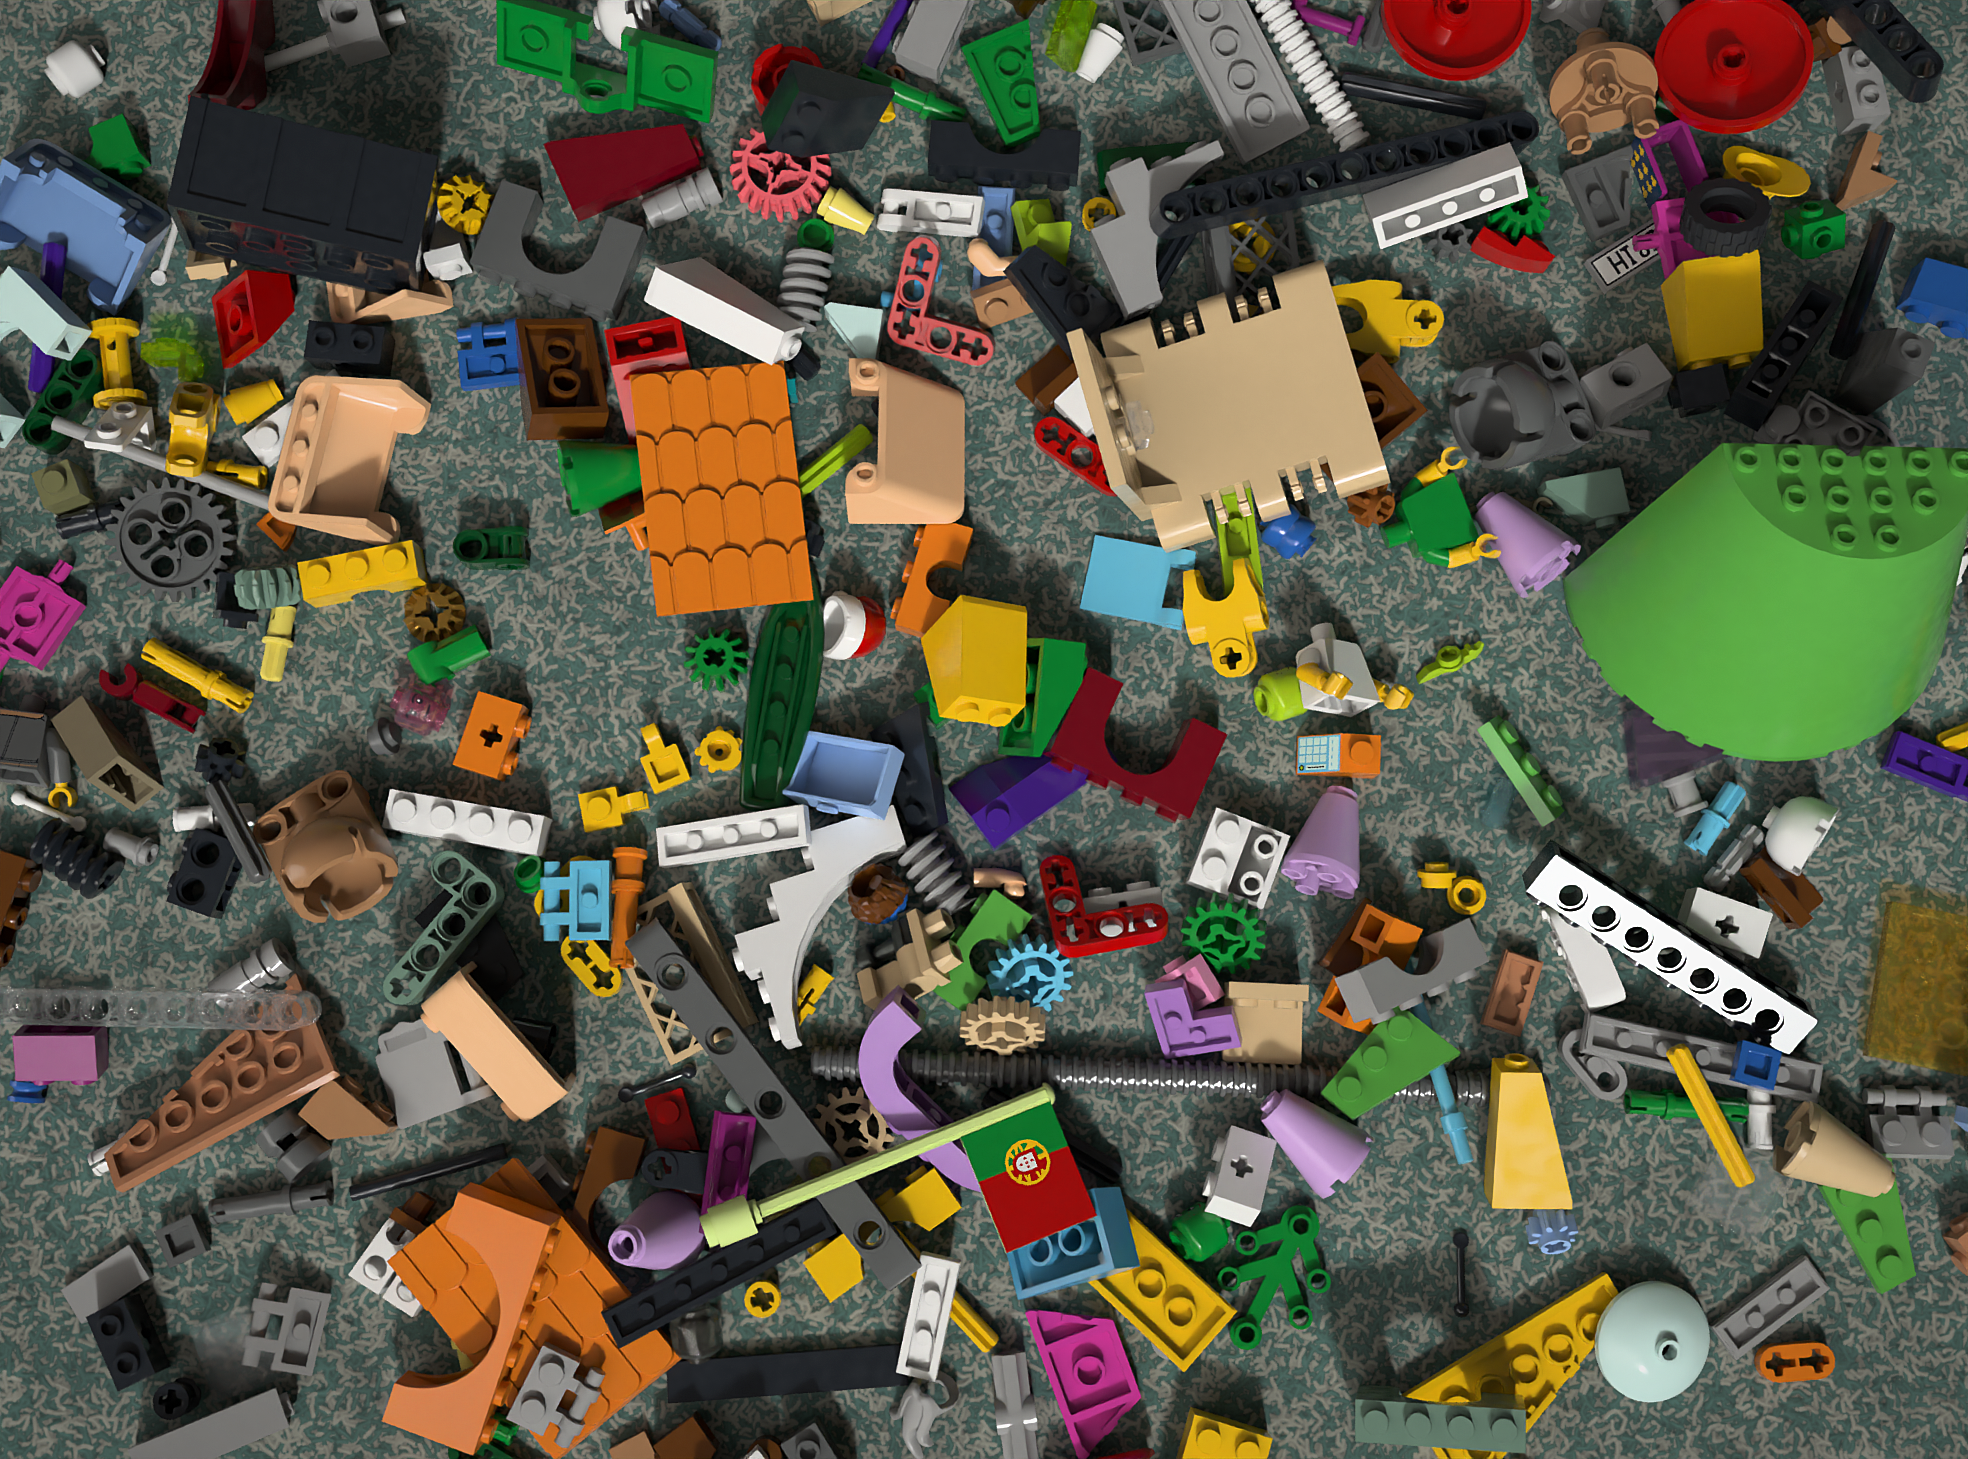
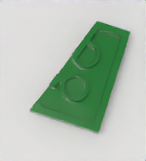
[961,19,1040,150]

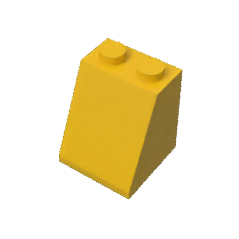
[1661,250,1764,371]
[921,595,1027,727]

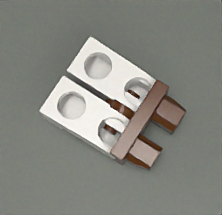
[348,1191,437,1317]

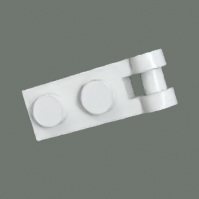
[877,189,985,238]

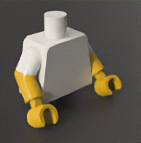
[1296,623,1414,717]

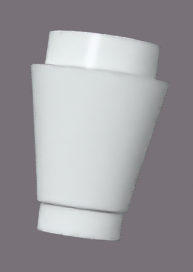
[1076,23,1124,83]

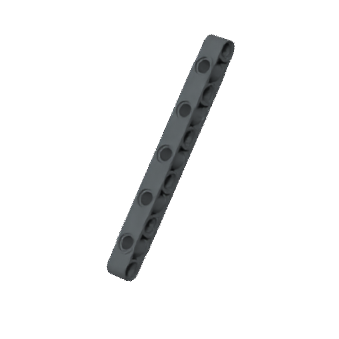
[625,917,922,1292]

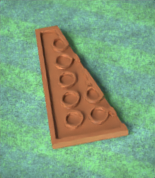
[104,973,340,1193]

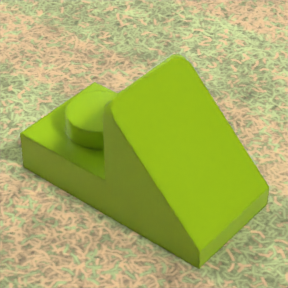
[1010,199,1072,267]

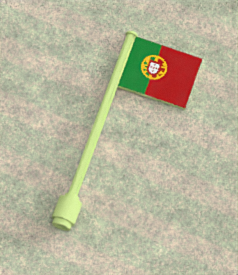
[699,1083,1097,1254]

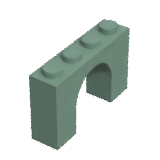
[1355,1385,1526,1454]

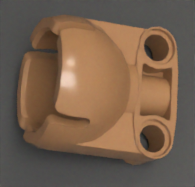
[252,770,398,923]

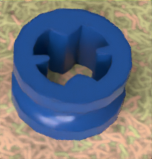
[7,1080,47,1103]

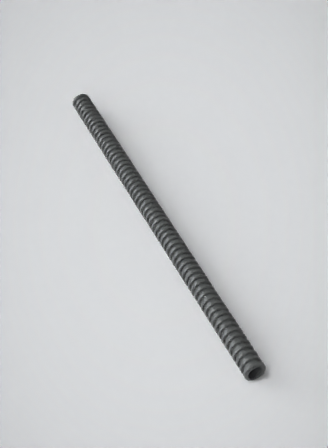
[811,1045,1551,1107]

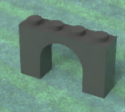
[470,180,648,322]

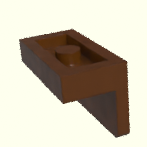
[1015,345,1079,417]
[1738,846,1823,930]
[1317,896,1372,977]

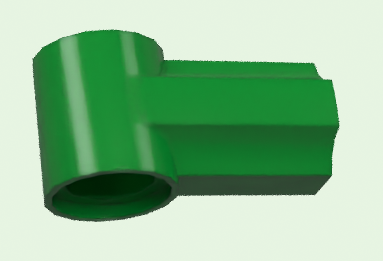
[407,624,491,690]

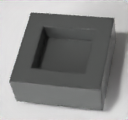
[154,1213,211,1268]

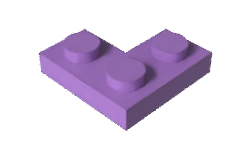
[1144,979,1242,1059]

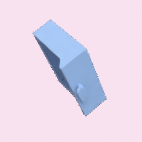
[782,731,905,820]

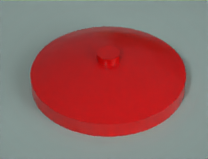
[1380,0,1532,81]
[1654,0,1814,134]

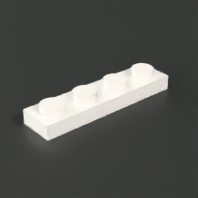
[656,804,812,868]

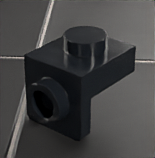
[212,572,259,629]

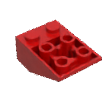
[604,316,693,445]

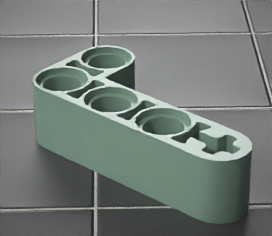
[383,850,505,1005]

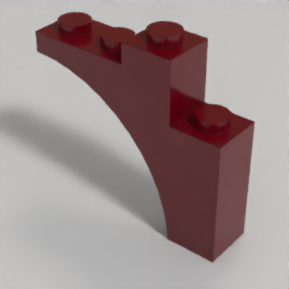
[188,0,276,110]

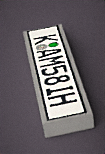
[1583,219,1661,295]

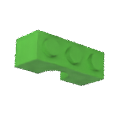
[932,889,1033,1011]

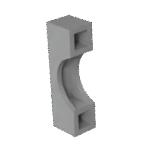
[1335,918,1489,1025]

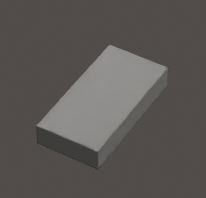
[61,1243,154,1324]

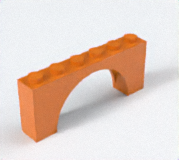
[382,1182,562,1456]

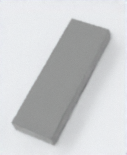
[1709,1255,1830,1360]

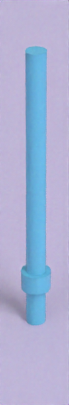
[1404,958,1474,1164]

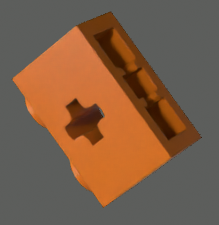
[453,691,532,782]

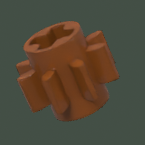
[1347,484,1395,528]

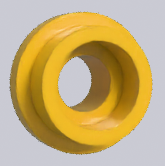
[1417,862,1456,888]
[1446,876,1486,915]

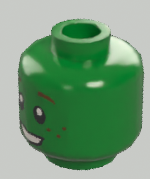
[1169,1201,1230,1262]

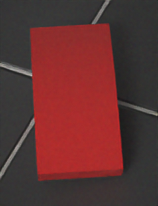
[1470,226,1555,273]

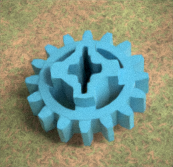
[986,934,1073,1012]

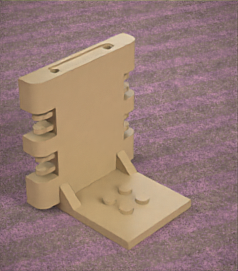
[1066,259,1390,553]

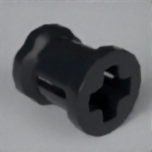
[152,1377,201,1420]

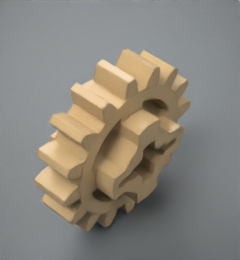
[960,996,1046,1056]
[812,1087,894,1167]

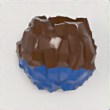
[847,862,909,925]

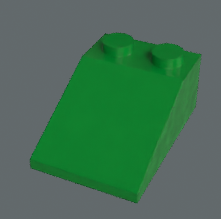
[998,638,1088,757]

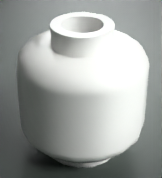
[44,40,105,98]

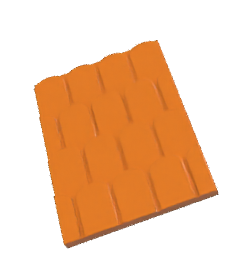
[629,361,814,617]
[387,1158,684,1459]

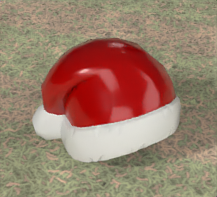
[823,590,887,660]

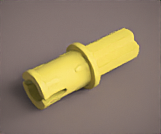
[260,605,297,682]

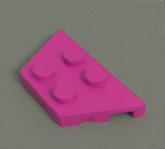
[1025,1309,1141,1459]

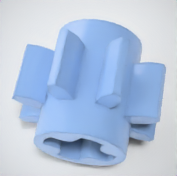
[1525,1209,1579,1254]

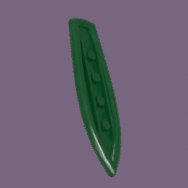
[739,563,825,812]

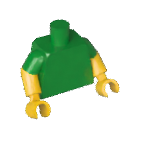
[1380,446,1501,568]

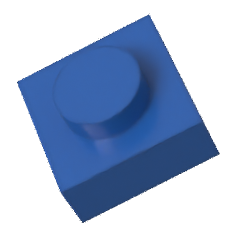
[1729,1040,1782,1091]

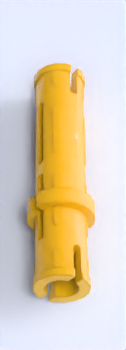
[141,637,254,714]

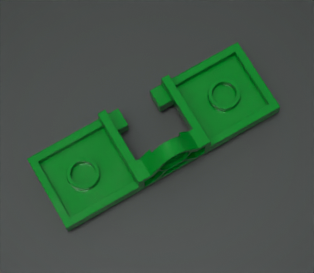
[496,0,719,124]

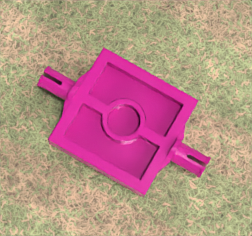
[1632,197,1745,279]
[0,559,86,672]

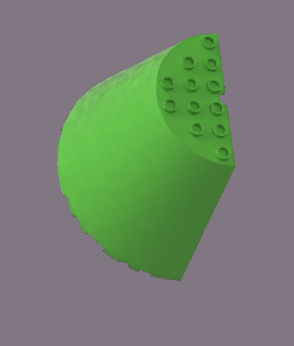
[1563,443,1968,762]

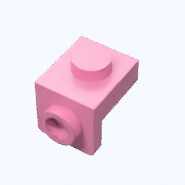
[1155,954,1225,1012]

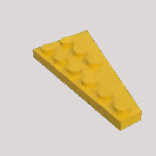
[1401,1272,1619,1459]

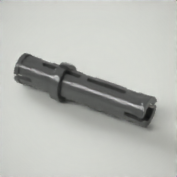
[208,1180,334,1225]

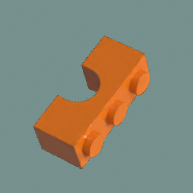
[890,522,973,638]
[1317,904,1423,1035]

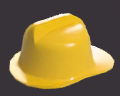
[1722,146,1811,199]

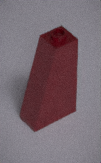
[543,124,704,222]

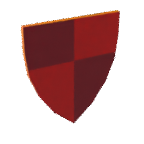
[598,490,649,551]

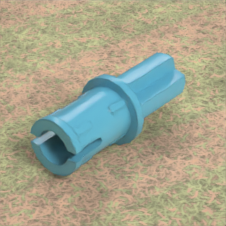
[1684,781,1746,856]

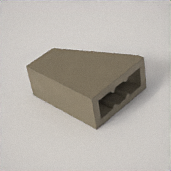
[51,695,164,812]

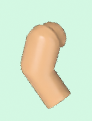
[967,238,1018,277]
[973,868,1026,899]

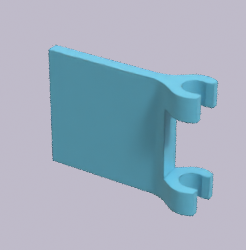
[1080,535,1196,630]

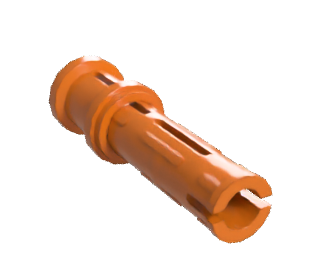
[609,847,648,969]

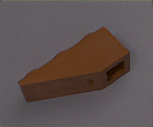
[0,848,42,971]

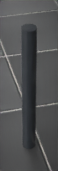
[349,1143,508,1201]

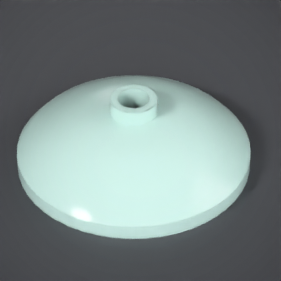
[1595,1281,1710,1402]

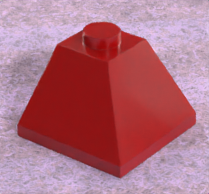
[212,270,295,369]

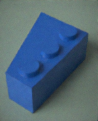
[1896,258,1968,339]

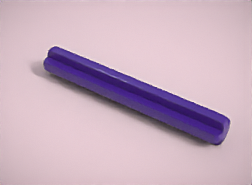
[28,242,67,393]

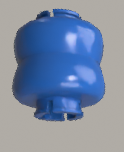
[1260,503,1317,559]

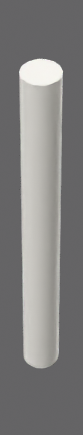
[264,8,407,72]

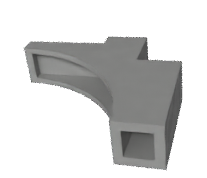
[1089,140,1224,321]

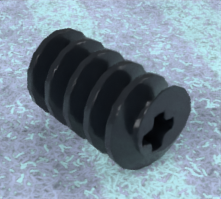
[29,817,124,899]

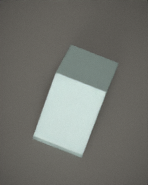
[824,302,884,360]

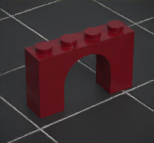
[1043,667,1228,823]

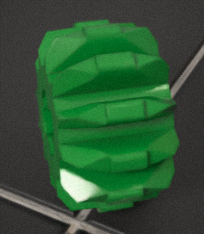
[1486,178,1550,244]
[683,627,750,693]

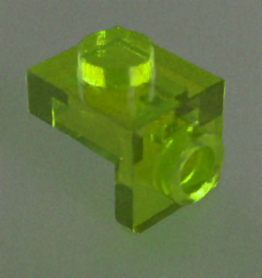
[140,337,204,383]

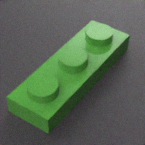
[1477,715,1564,827]

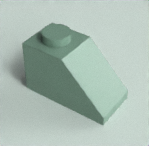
[1537,467,1630,530]

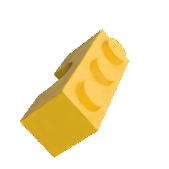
[297,540,428,608]

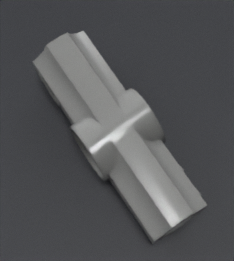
[991,1350,1039,1459]

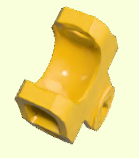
[1332,280,1444,364]
[165,382,221,478]
[1182,558,1270,677]

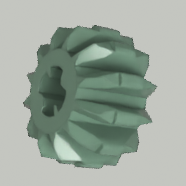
[234,563,303,610]

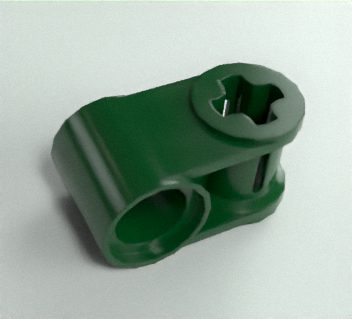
[452,526,530,570]

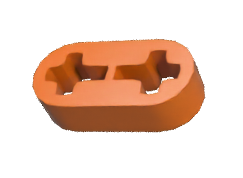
[1754,1340,1835,1383]

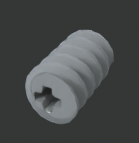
[776,247,835,332]
[898,831,977,916]

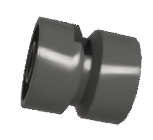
[255,1107,332,1184]

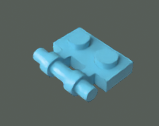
[540,860,612,941]

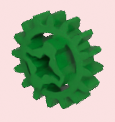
[1181,892,1267,974]

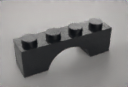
[928,120,1081,191]

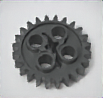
[105,477,237,602]

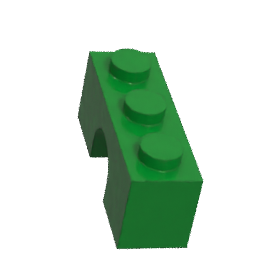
[84,113,152,181]

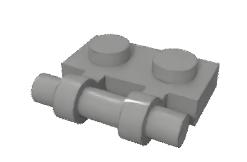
[1862,1085,1955,1159]
[241,1283,331,1376]
[506,1341,606,1448]

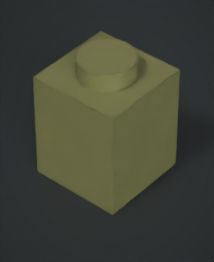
[31,459,96,516]

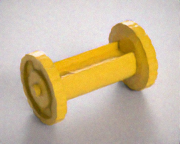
[87,318,148,410]

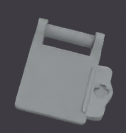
[376,1019,495,1129]

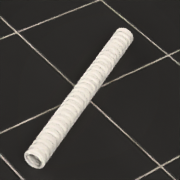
[1250,0,1370,153]

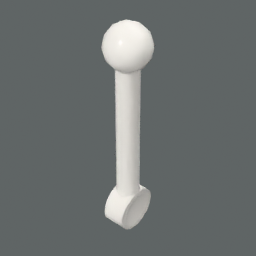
[151,216,178,286]
[11,790,87,832]

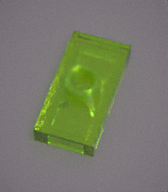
[1045,0,1098,73]

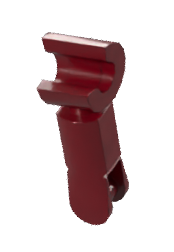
[99,663,207,734]

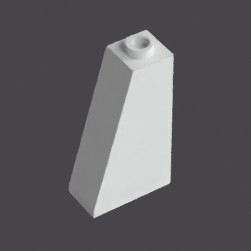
[644,257,805,365]

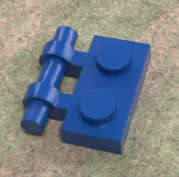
[456,318,519,391]

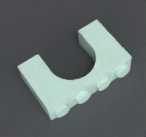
[0,266,93,449]

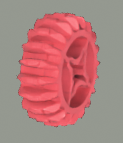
[730,127,832,223]

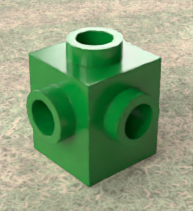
[1781,199,1846,260]

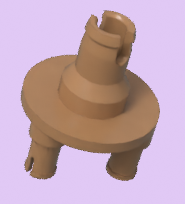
[1548,27,1659,155]

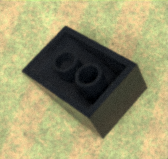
[760,60,895,158]

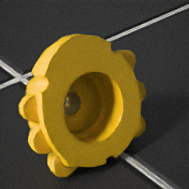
[694,726,742,773]

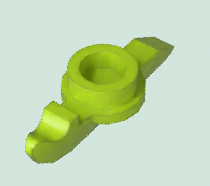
[1416,641,1484,684]

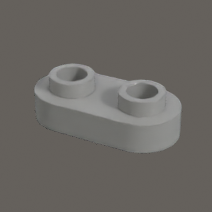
[1558,1029,1627,1100]

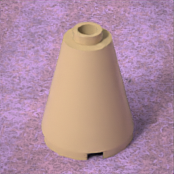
[1772,1101,1896,1197]

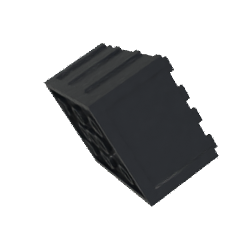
[166,93,439,296]

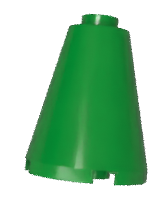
[557,440,642,517]

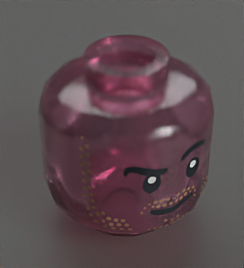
[389,679,451,737]

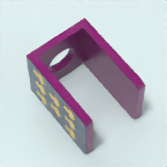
[1630,120,1709,210]

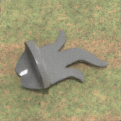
[889,1371,959,1459]

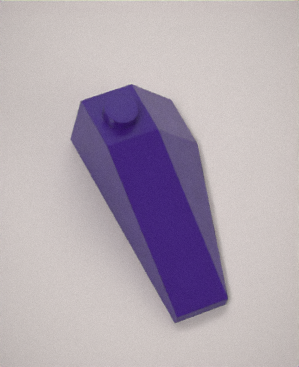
[948,745,1118,851]

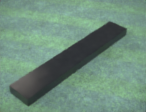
[601,1197,837,1349]
[666,1343,909,1404]

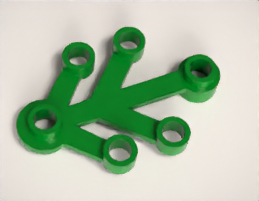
[1216,1205,1331,1350]

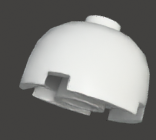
[593,0,660,52]
[1762,796,1839,876]

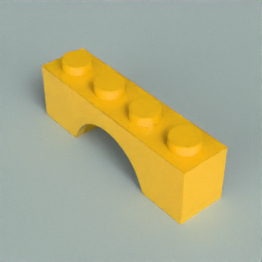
[803,1165,962,1303]

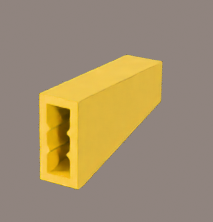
[1484,1053,1573,1209]

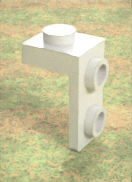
[423,211,473,281]
[84,402,157,452]

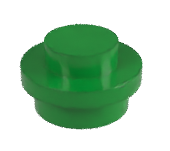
[797,218,835,253]
[514,855,548,893]

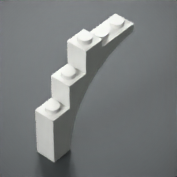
[732,805,907,1050]

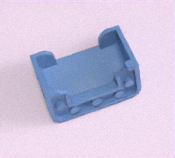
[0,139,171,316]

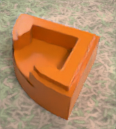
[256,511,297,552]

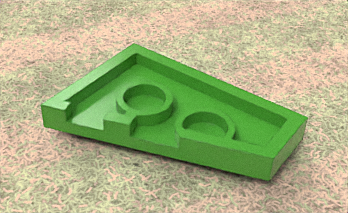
[1321,1006,1461,1121]
[1817,1158,1916,1294]

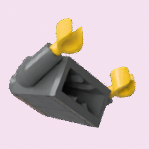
[0,695,78,808]

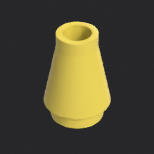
[816,186,875,235]

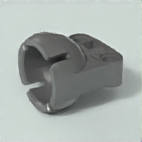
[1449,341,1596,471]

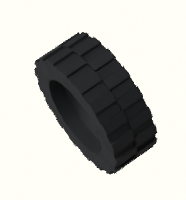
[1679,177,1772,258]

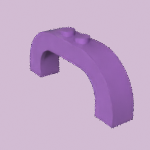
[858,985,981,1192]

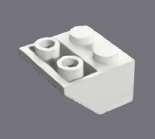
[1185,807,1290,910]

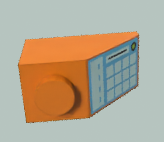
[1296,733,1381,779]

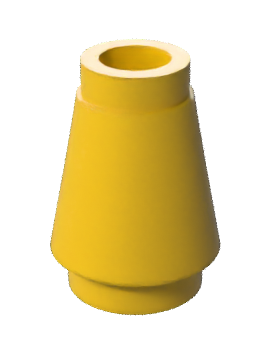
[222,378,284,425]

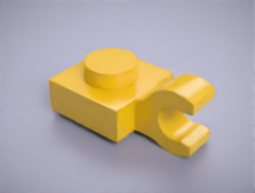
[640,723,692,795]
[578,786,650,833]

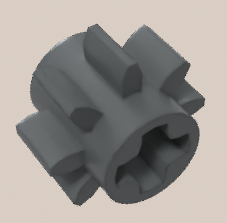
[1424,221,1473,264]

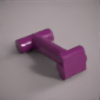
[1290,0,1365,46]

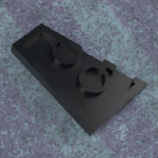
[1003,245,1123,360]
[869,701,949,839]
[414,885,525,1002]

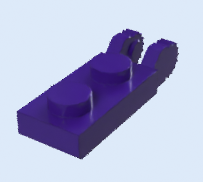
[1880,731,1968,802]

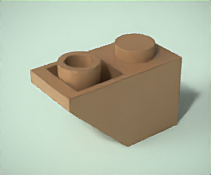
[298,1075,398,1140]

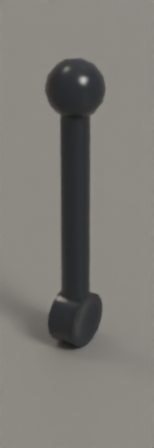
[618,1063,697,1103]
[1453,1232,1469,1318]

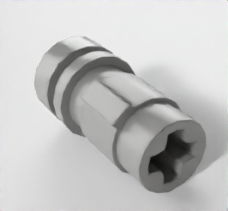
[641,167,723,229]
[207,938,296,1009]

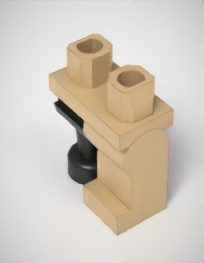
[855,908,964,1010]

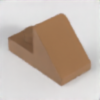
[1833,131,1897,211]

